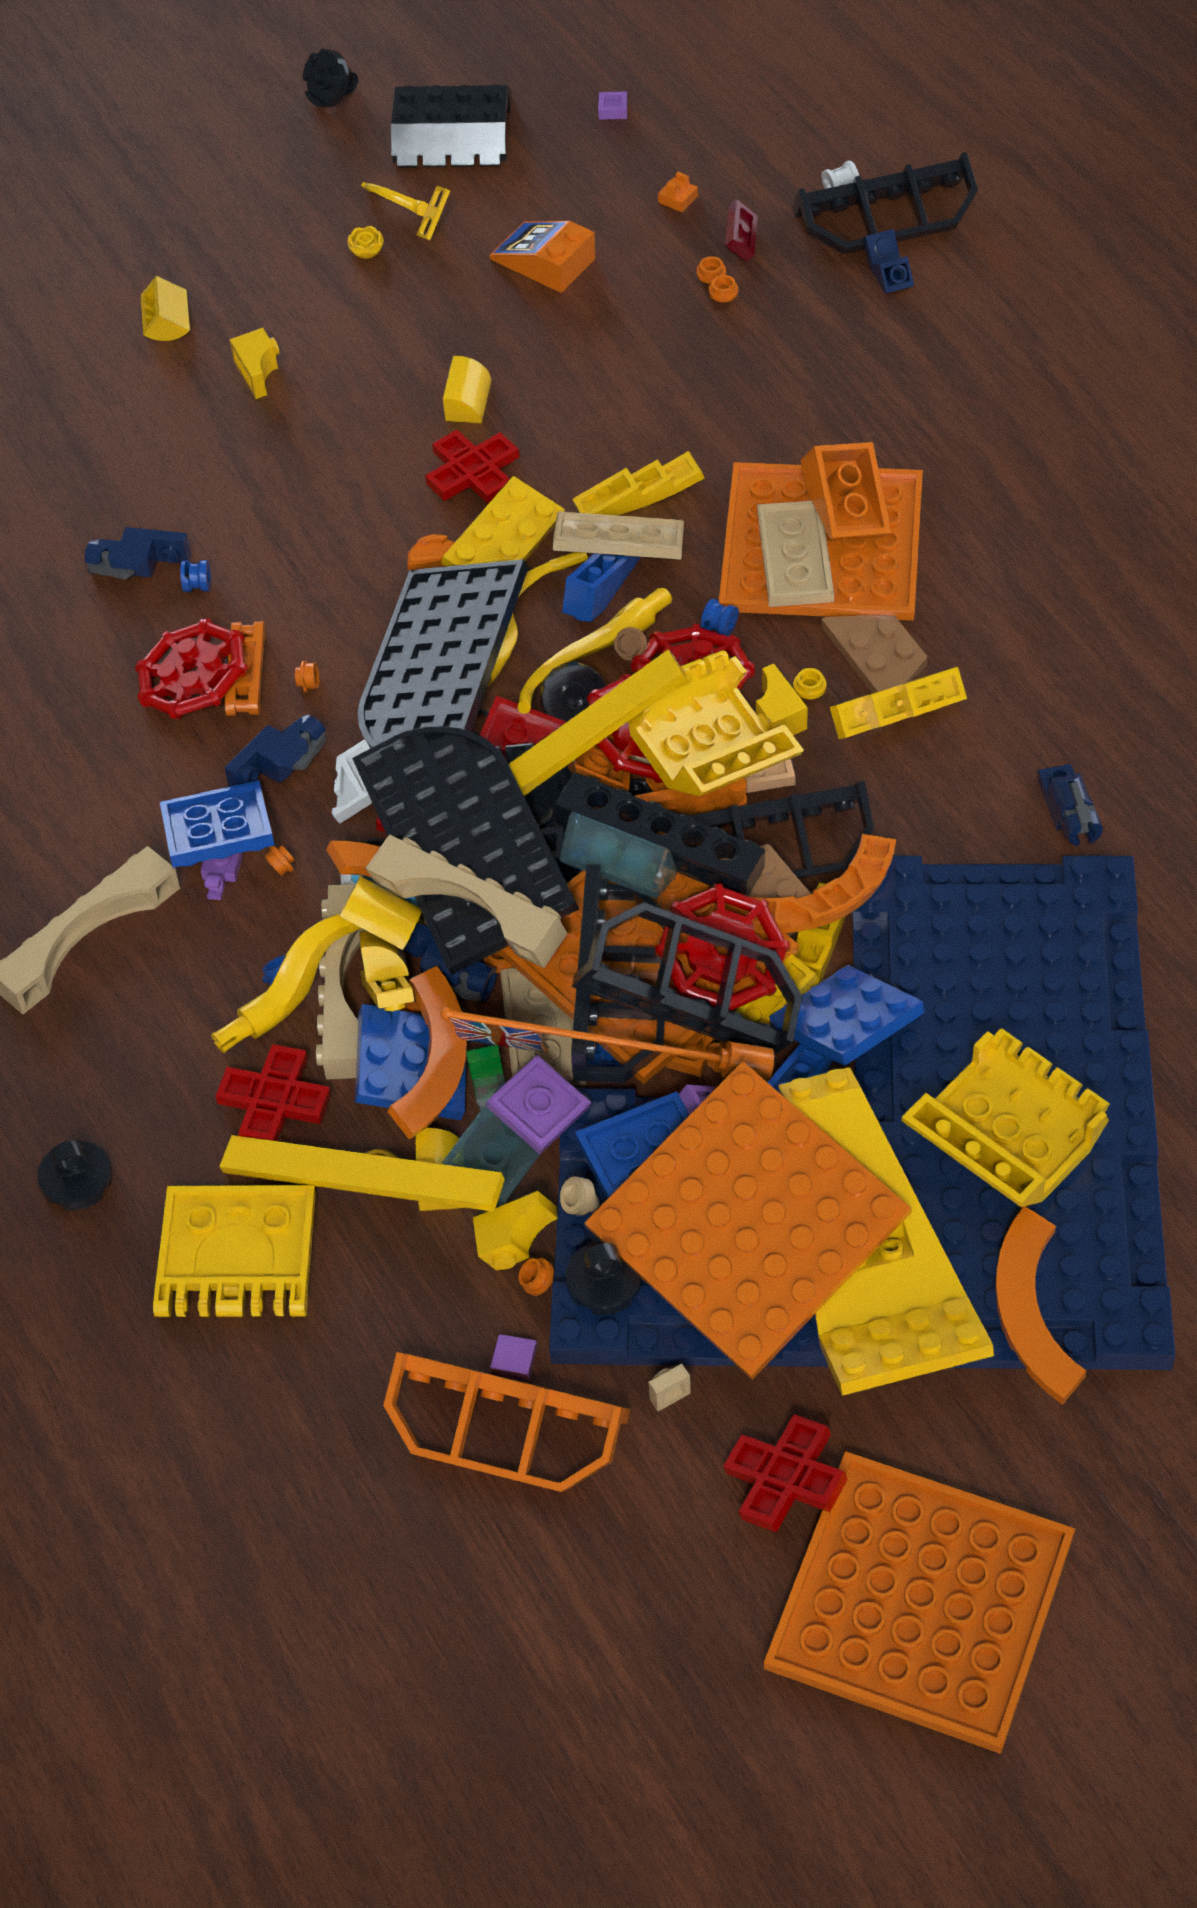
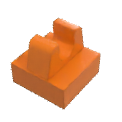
[658,172,698,212]

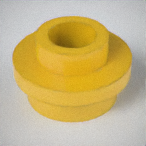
[793,668,827,699]

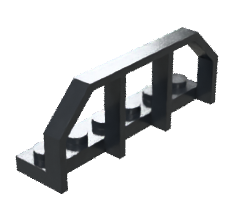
[792,152,978,254]
[689,781,874,879]
[571,864,665,1083]
[572,902,802,1056]

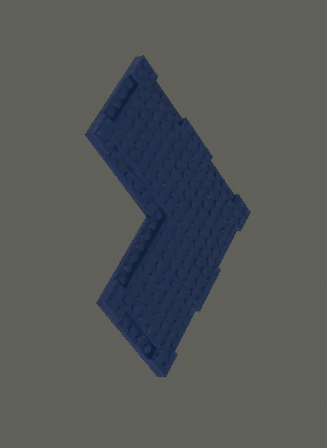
[549,856,1176,1370]

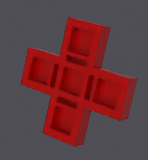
[425,430,520,504]
[215,1044,331,1141]
[723,1414,848,1533]

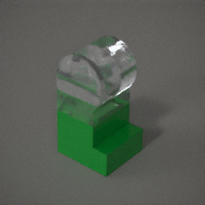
[466,1045,505,1119]

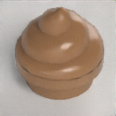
[614,627,647,660]

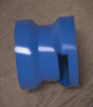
[180,560,211,592]
[701,598,739,636]

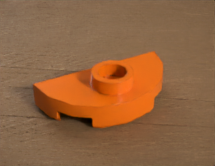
[407,534,455,571]

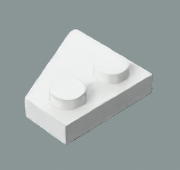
[332,739,372,824]

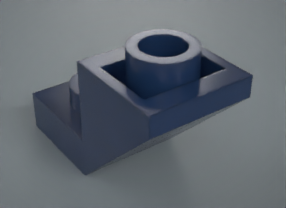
[862,229,914,294]

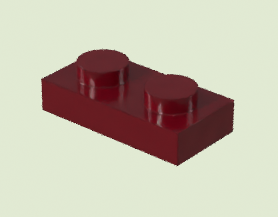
[725,199,758,261]

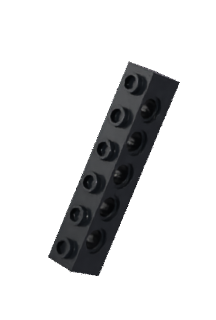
[555,772,765,896]

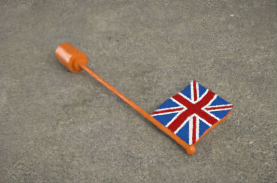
[440,1006,774,1082]

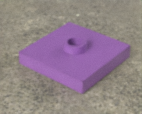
[486,1054,591,1155]

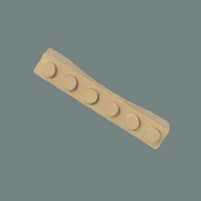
[366,834,568,968]
[0,846,180,1014]
[316,884,366,1079]

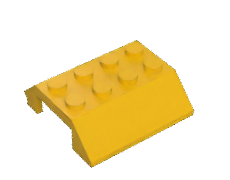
[628,650,804,796]
[901,1028,1110,1207]

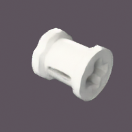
[821,160,859,189]

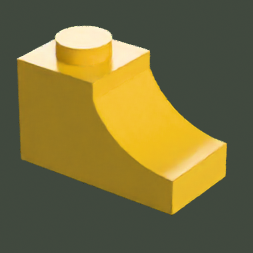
[229,328,280,399]
[756,663,808,735]
[473,1191,558,1271]

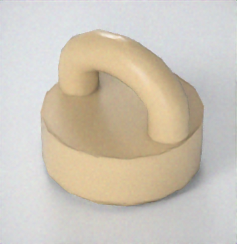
[560,1176,600,1216]

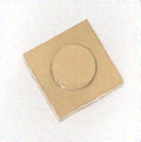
[648,1364,691,1412]

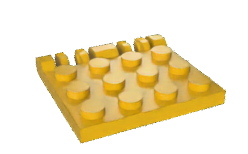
[153,1185,316,1317]

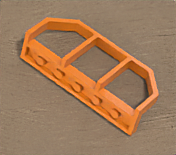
[383,1352,631,1492]

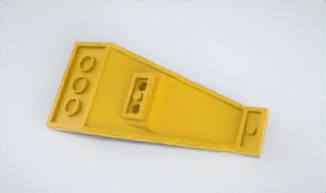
[778,1067,994,1396]

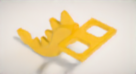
[361,182,450,240]

